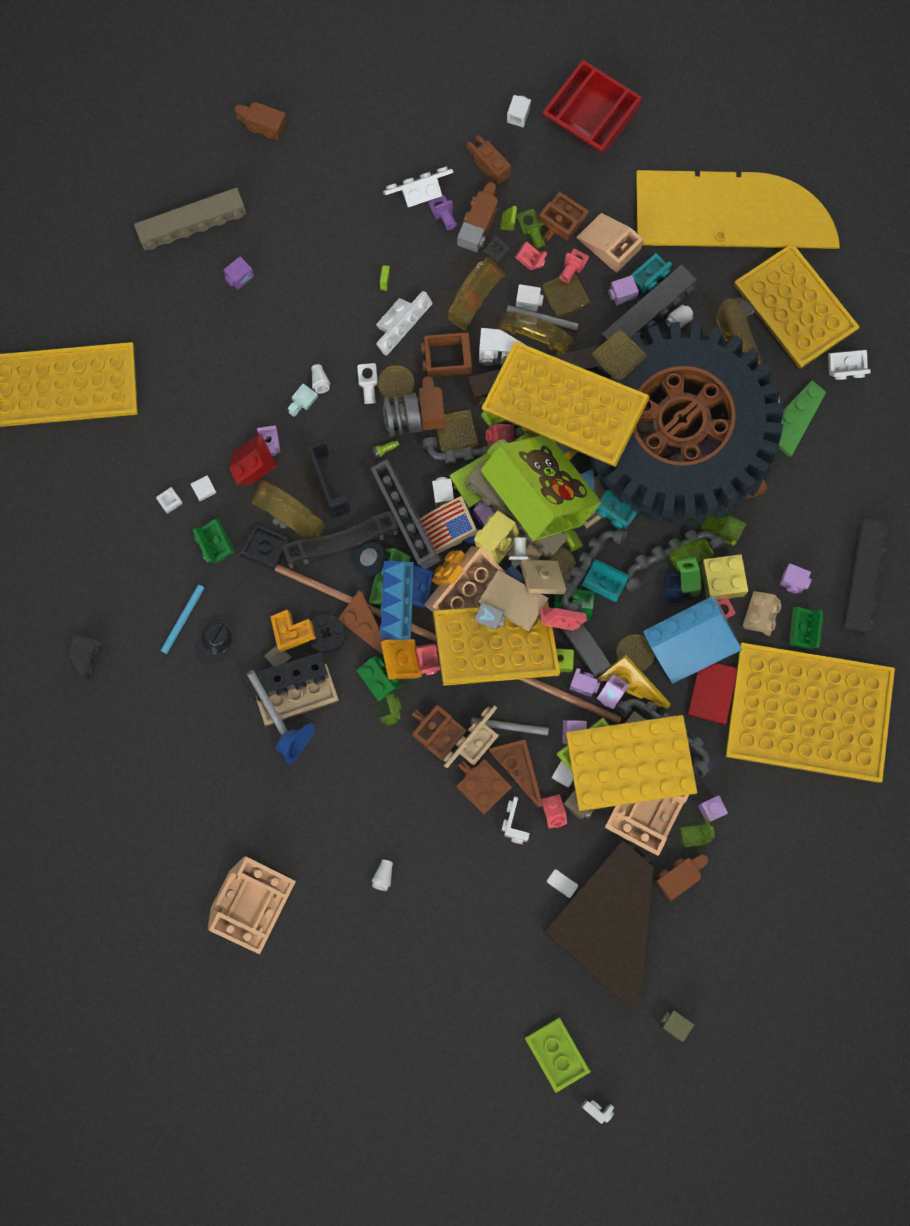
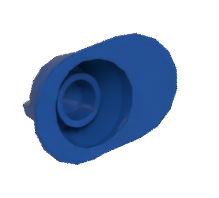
[276,723,315,765]

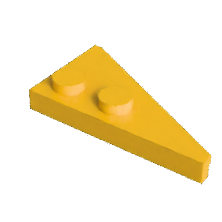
[597,655,671,709]

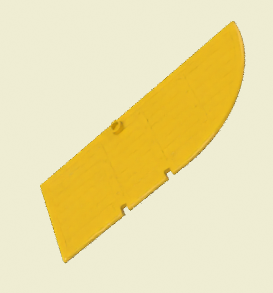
[636,170,840,249]

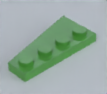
[778,381,826,458]

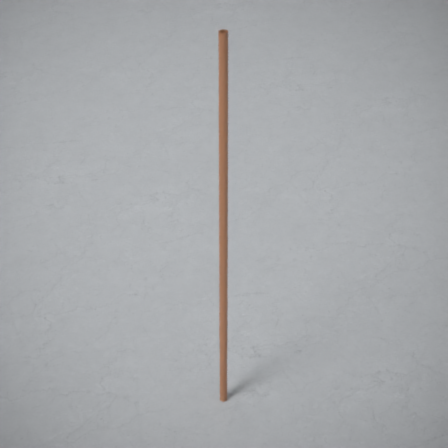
[275,564,622,724]

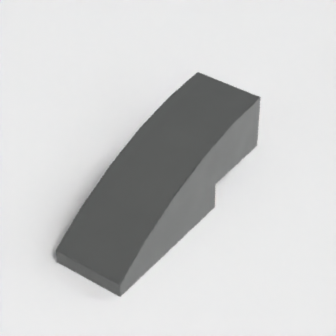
[561,624,611,677]

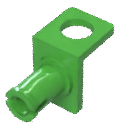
[677,557,701,597]

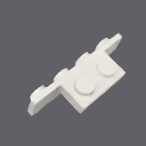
[383,166,454,207]
[376,291,432,356]

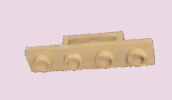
[443,705,499,768]

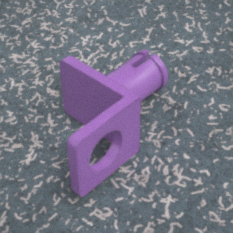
[428,195,457,230]

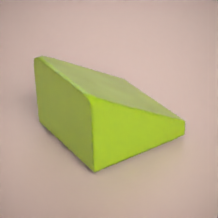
[500,206,517,231]
[563,530,583,552]

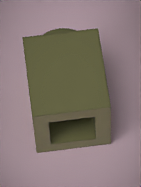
[660,1010,694,1042]

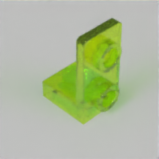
[680,822,715,848]

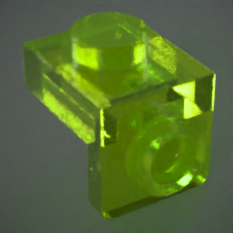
[380,694,402,726]

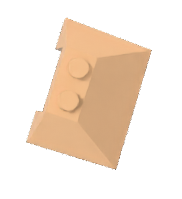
[605,795,689,856]
[208,856,296,954]

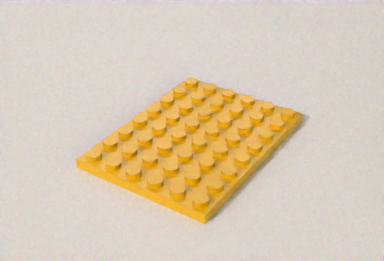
[725,643,895,783]

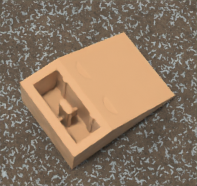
[577,213,643,273]

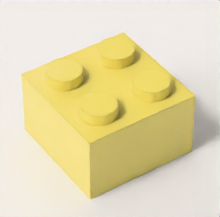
[474,511,520,565]
[700,554,748,600]

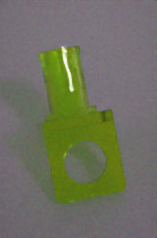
[517,209,546,249]

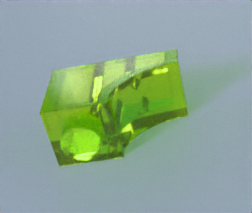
[701,514,746,546]
[669,539,715,572]

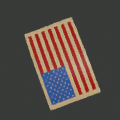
[420,496,478,553]

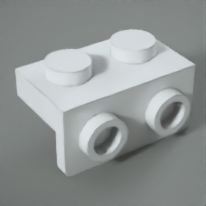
[828,350,870,380]

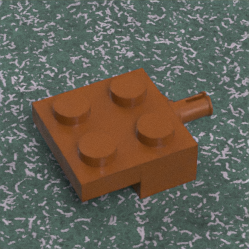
[538,191,589,242]
[412,705,467,761]
[456,759,512,815]

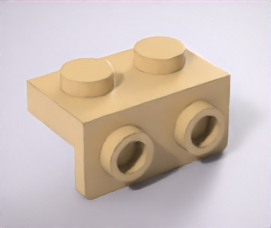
[743,591,781,636]

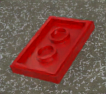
[687,663,737,725]

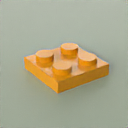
[381,639,422,680]

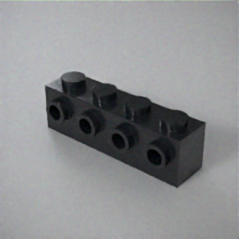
[246,652,329,702]

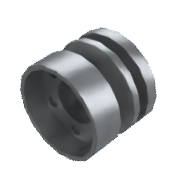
[383,393,422,437]

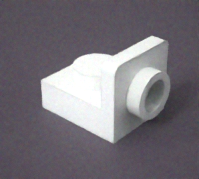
[581,1100,614,1124]

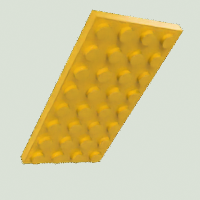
[481,341,650,467]
[0,342,138,427]

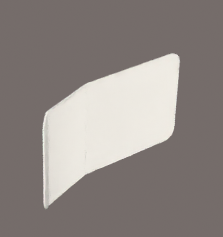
[547,870,578,898]

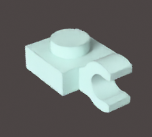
[288,384,318,417]

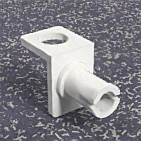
[357,363,378,404]
[509,538,531,577]

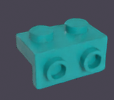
[630,253,672,294]
[596,489,637,530]
[582,559,629,602]

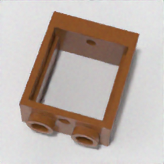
[421,332,472,377]

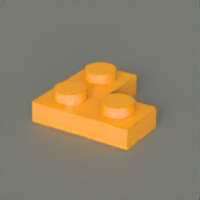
[431,550,466,585]
[270,610,316,652]

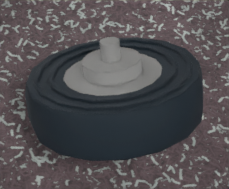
[354,542,388,576]

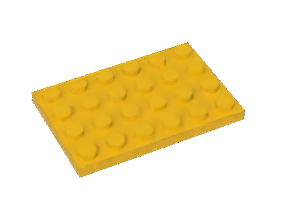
[733,243,859,369]
[433,602,560,686]
[566,715,697,812]

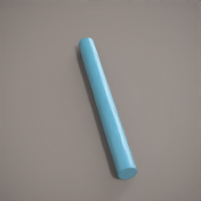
[160,584,205,654]

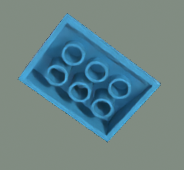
[643,596,742,684]

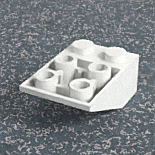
[479,328,527,366]

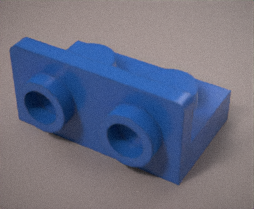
[412,566,433,609]

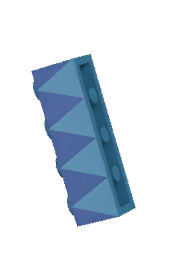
[380,561,414,639]

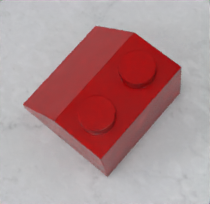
[229,433,277,485]

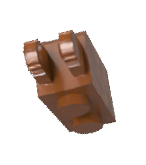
[235,102,287,140]
[466,135,511,186]
[464,182,498,237]
[416,376,445,430]
[655,854,708,901]

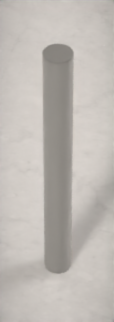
[506,305,579,331]
[247,670,288,736]
[471,717,549,736]

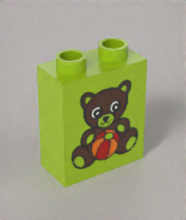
[480,433,602,541]

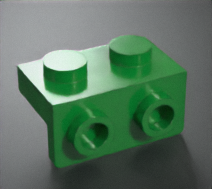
[193,519,235,563]
[789,607,823,650]
[357,655,402,702]

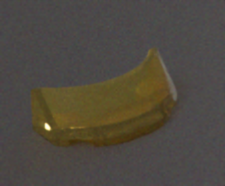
[447,256,506,331]
[498,312,574,355]
[251,480,325,545]

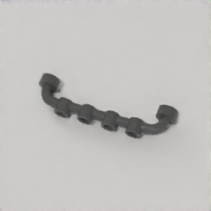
[422,427,526,464]
[561,529,627,612]
[625,530,726,592]
[615,699,710,778]

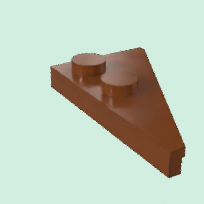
[338,590,385,656]
[489,740,543,808]

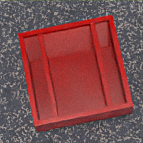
[542,60,642,152]

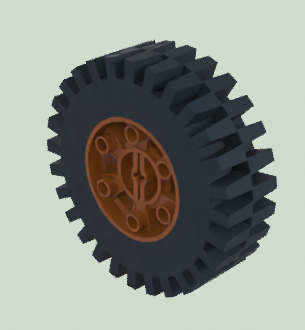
[587,322,784,526]

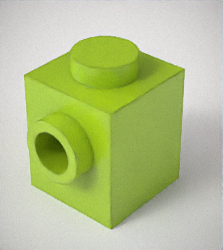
[556,649,574,673]

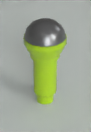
[372,440,399,458]

